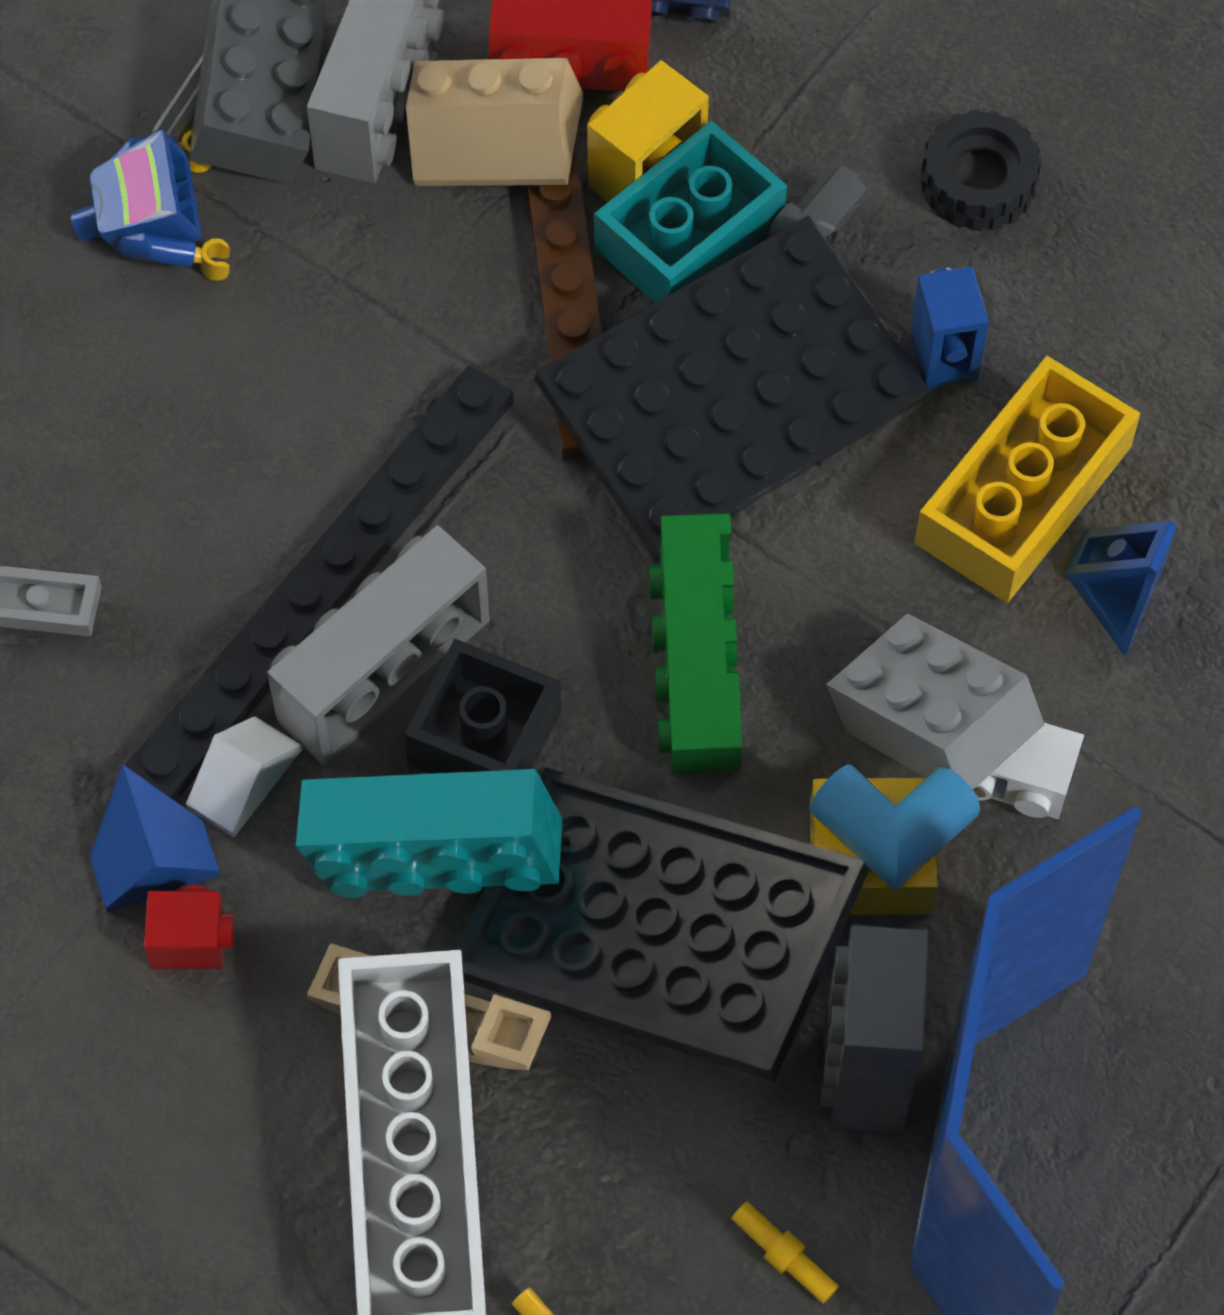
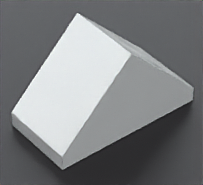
[186,716,302,838]

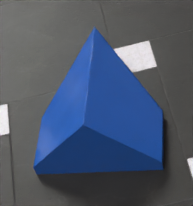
[1064,520,1177,656]
[90,764,220,913]

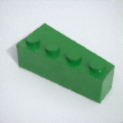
[649,514,742,775]

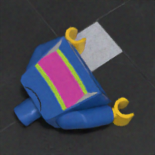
[71,130,230,281]

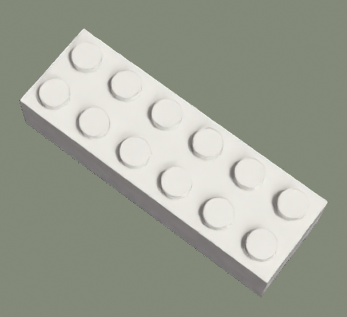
[338,950,486,1315]

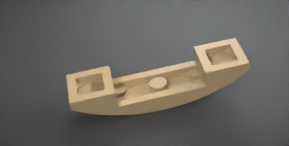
[307,943,551,1070]

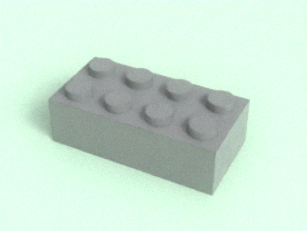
[307,0,445,184]
[267,525,490,767]

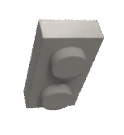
[0,566,102,637]

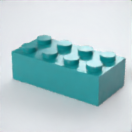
[296,769,562,898]

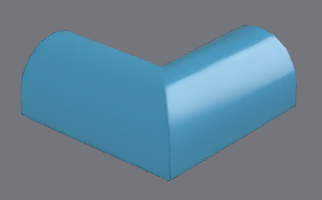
[809,764,980,891]

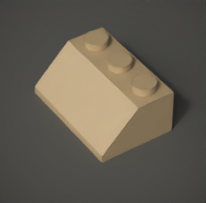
[406,58,584,186]

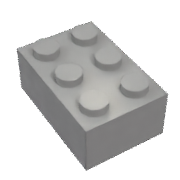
[826,613,1045,790]

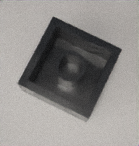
[404,638,561,774]

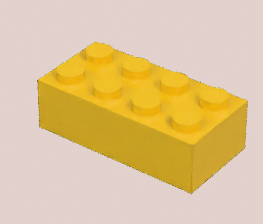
[914,356,1141,604]

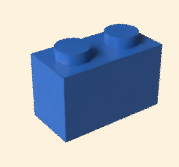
[910,266,989,389]

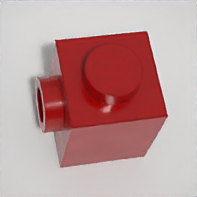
[144,885,235,969]

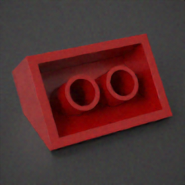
[488,0,653,91]

